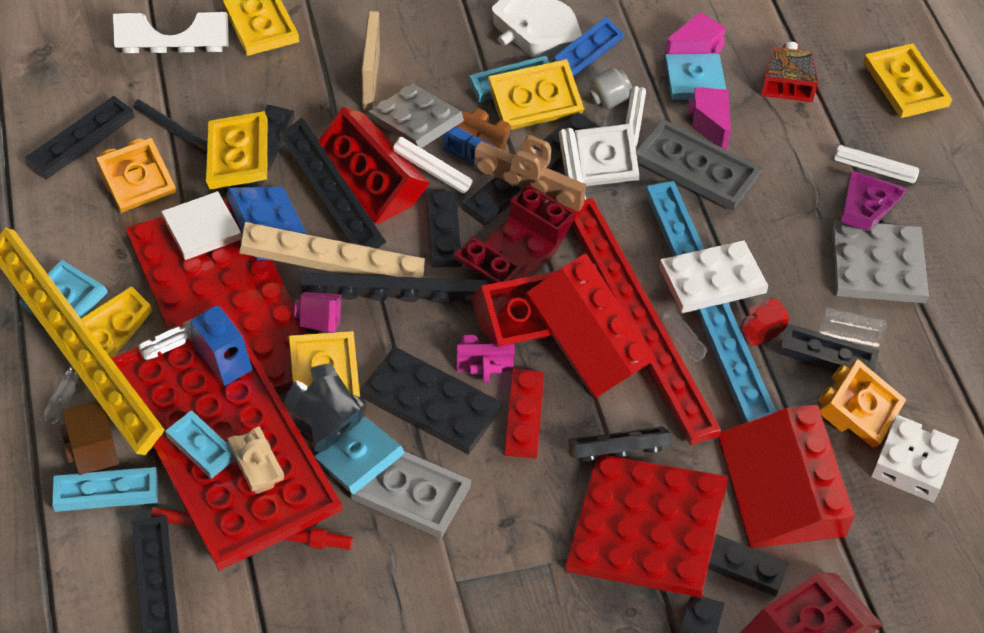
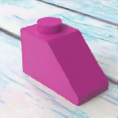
[664,12,726,59]
[687,87,731,150]
[295,292,341,333]

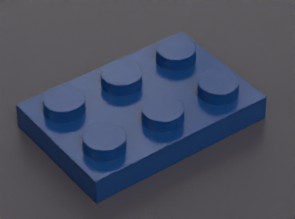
[226,187,307,260]

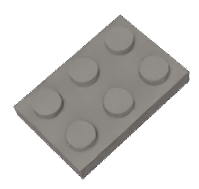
[368,84,464,148]
[351,451,471,539]

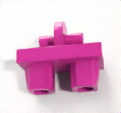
[456,335,515,383]

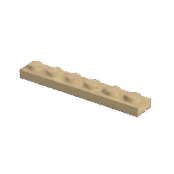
[240,222,425,278]

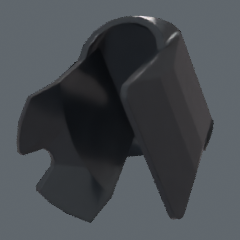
[283,363,367,452]

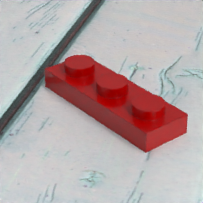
[505,369,544,459]

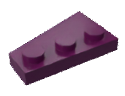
[840,170,907,231]

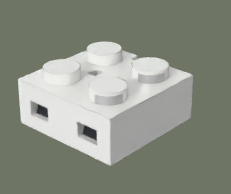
[871,415,959,503]

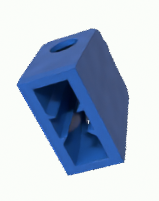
[190,306,252,386]

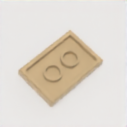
[361,11,380,111]

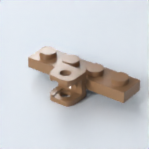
[474,135,586,211]

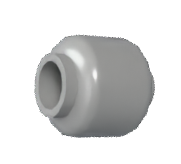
[589,68,632,109]

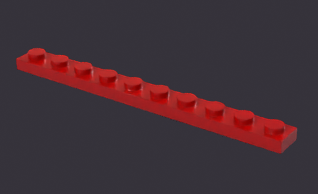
[567,198,721,445]

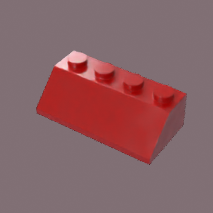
[319,107,430,224]
[525,253,656,400]
[471,264,597,347]

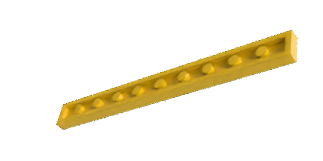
[0,227,165,455]

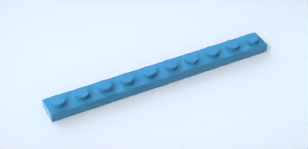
[645,181,777,424]

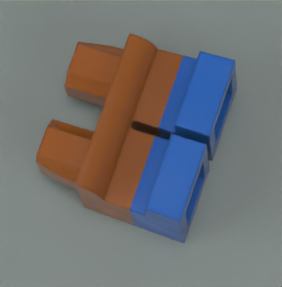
[443,108,511,165]

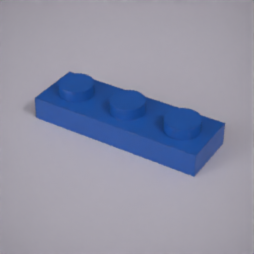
[551,16,625,78]

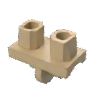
[228,427,284,493]

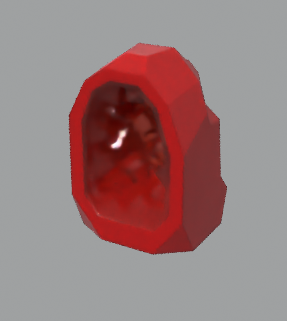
[740,298,789,346]

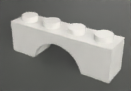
[113,12,229,53]

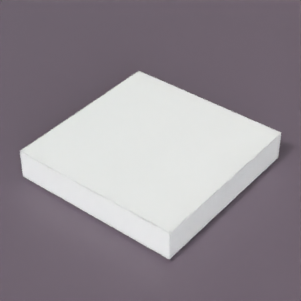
[575,123,639,186]
[161,191,242,260]

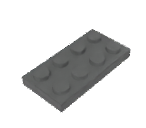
[636,119,762,211]

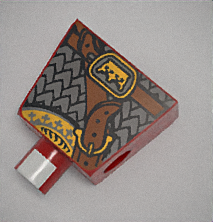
[761,42,818,102]

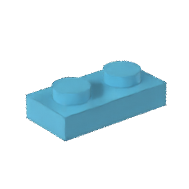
[166,410,235,479]

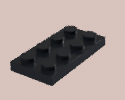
[359,346,502,455]

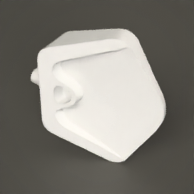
[492,0,582,58]

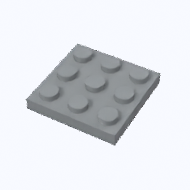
[831,220,929,303]

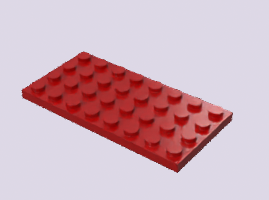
[125,197,308,394]
[111,308,343,571]

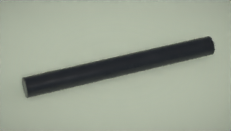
[133,99,208,154]

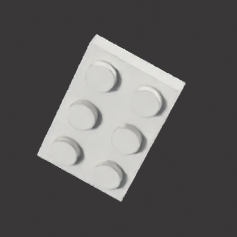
[659,240,768,313]

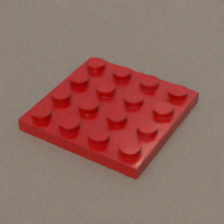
[566,455,728,598]

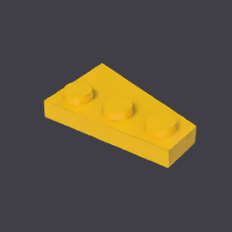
[81,286,152,358]

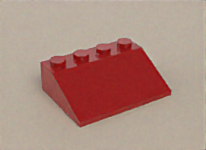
[718,405,855,548]

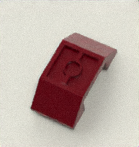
[454,184,576,283]
[740,573,882,633]

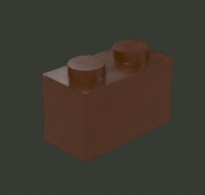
[59,401,119,475]

